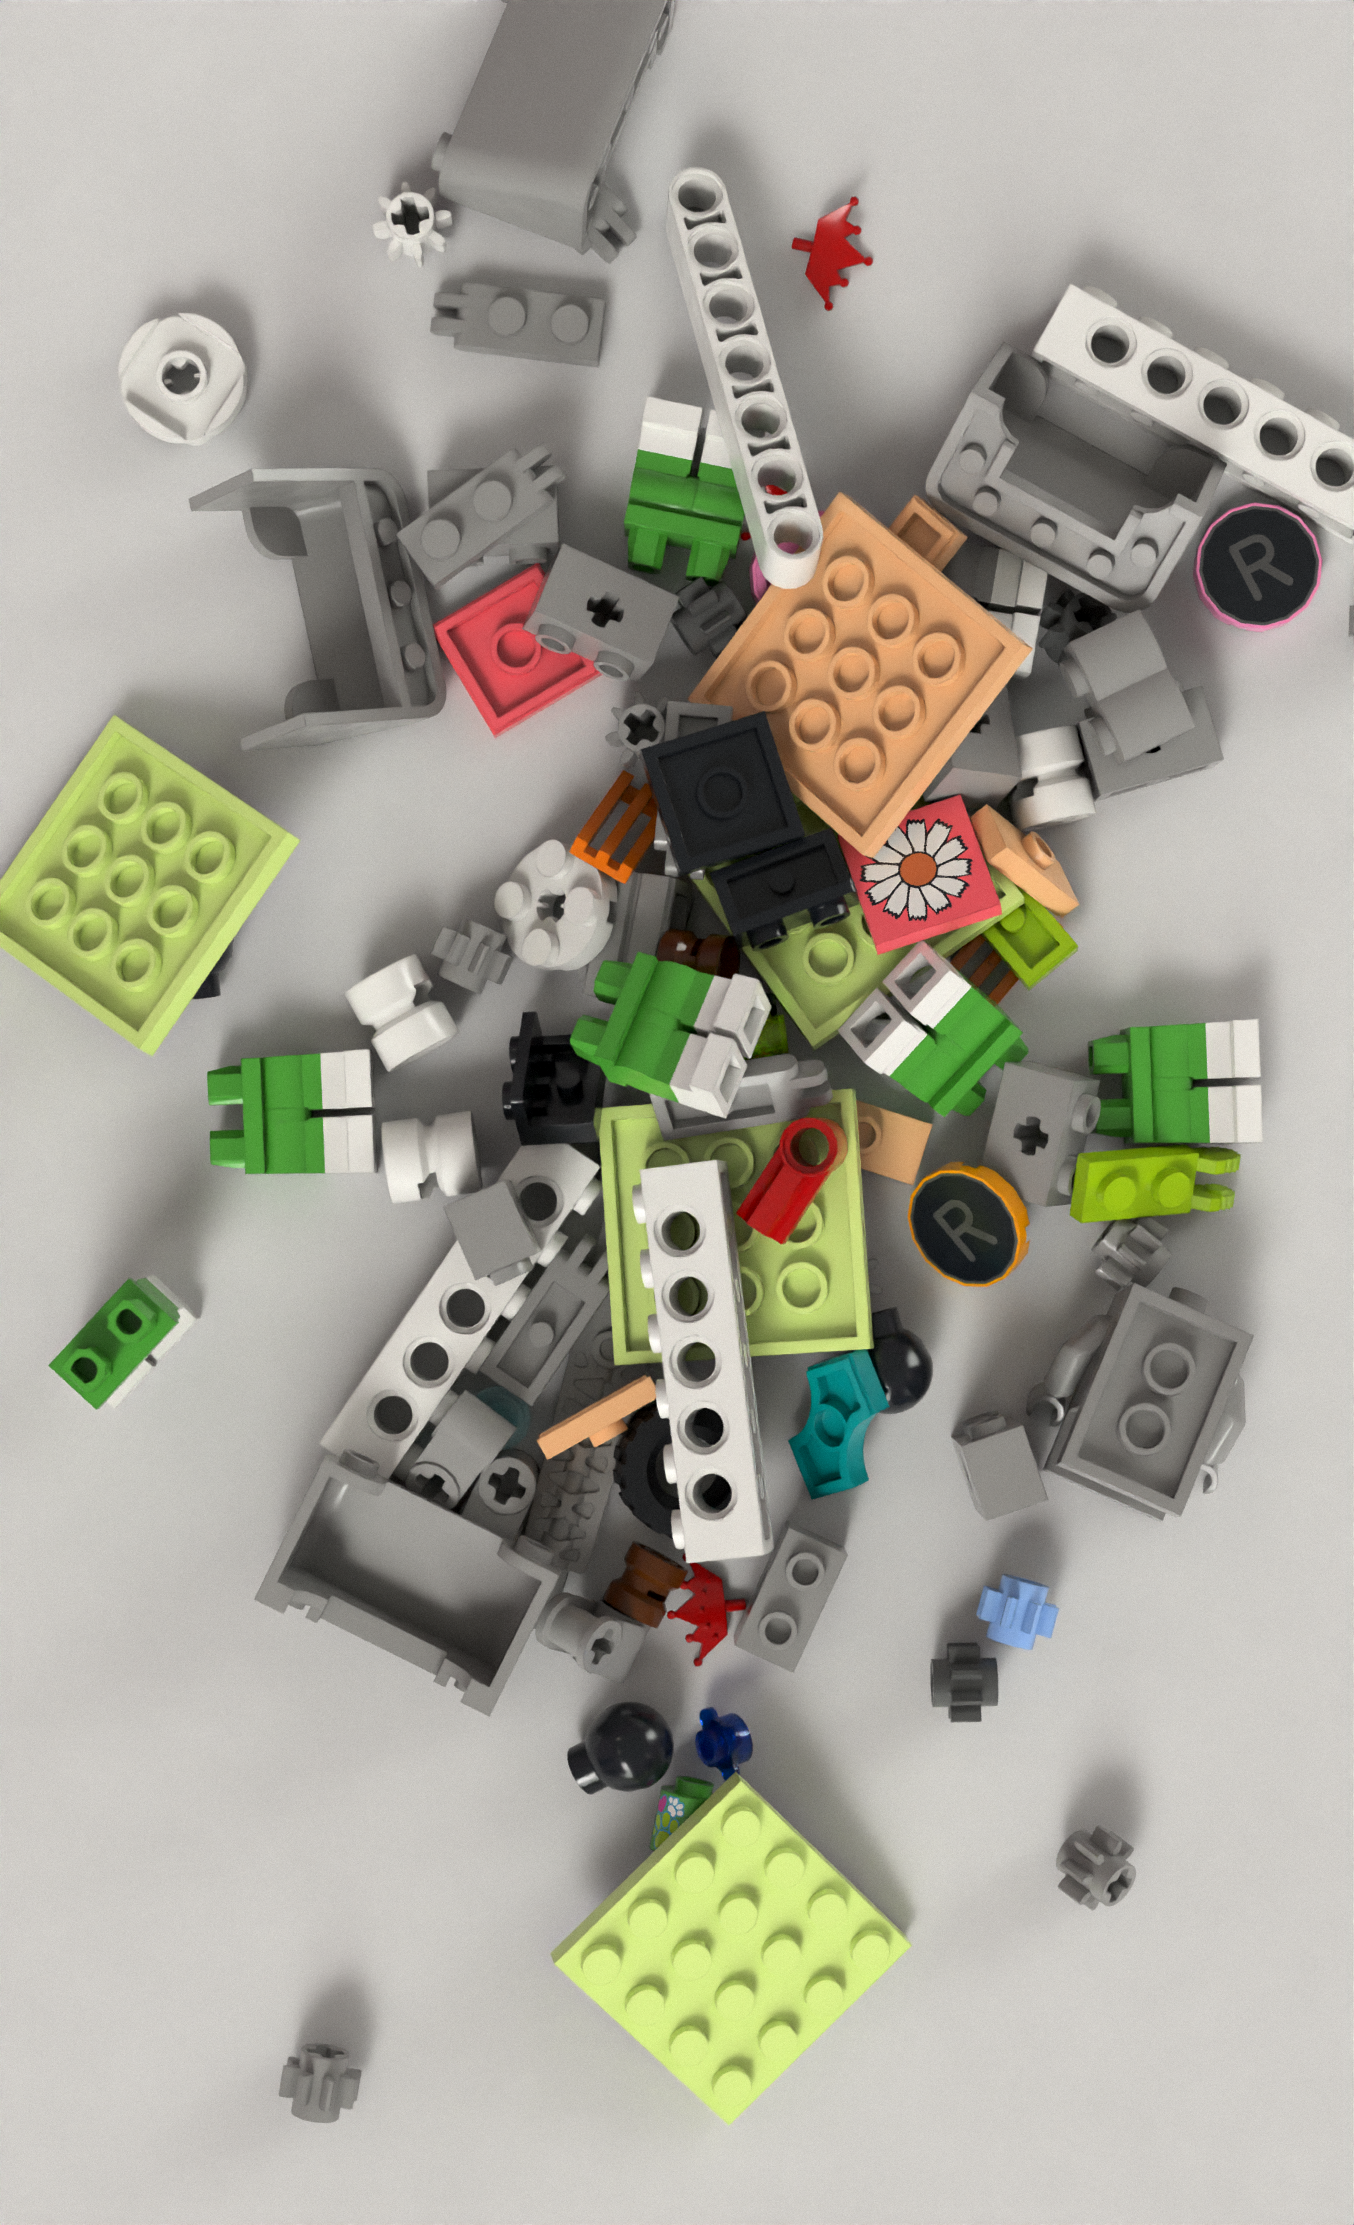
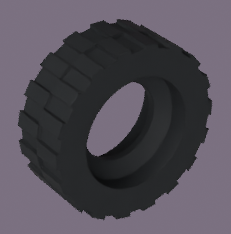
[613,1400,732,1539]

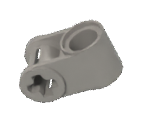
[406,1389,517,1510]
[459,1448,540,1542]
[535,1592,650,1683]

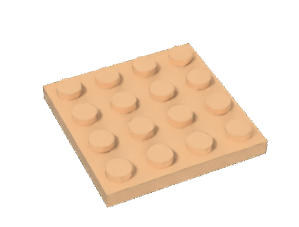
[687,492,1033,858]

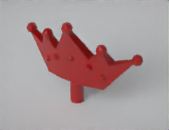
[792,196,873,311]
[667,1553,746,1667]

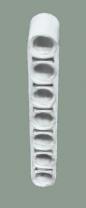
[665,167,823,589]

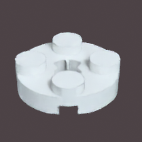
[118,313,248,446]
[494,839,617,971]

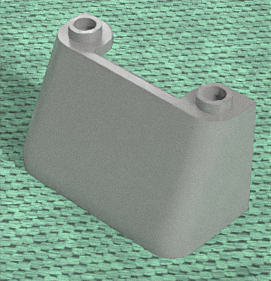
[431,0,675,251]
[925,342,1227,613]
[254,1448,561,1717]

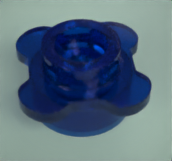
[695,1707,753,1781]

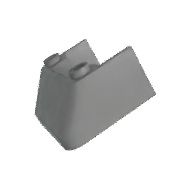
[189,468,446,751]

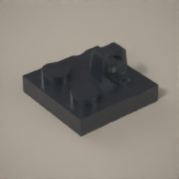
[639,711,805,877]

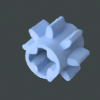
[976,1574,1059,1650]

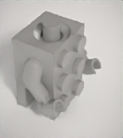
[1026,1283,1254,1522]

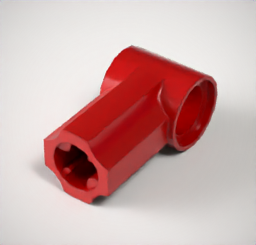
[736,1117,848,1245]

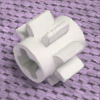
[372,181,453,267]

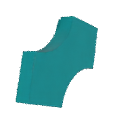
[788,1349,890,1500]

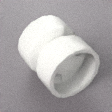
[1008,725,1097,832]
[344,954,460,1072]
[381,1111,483,1204]

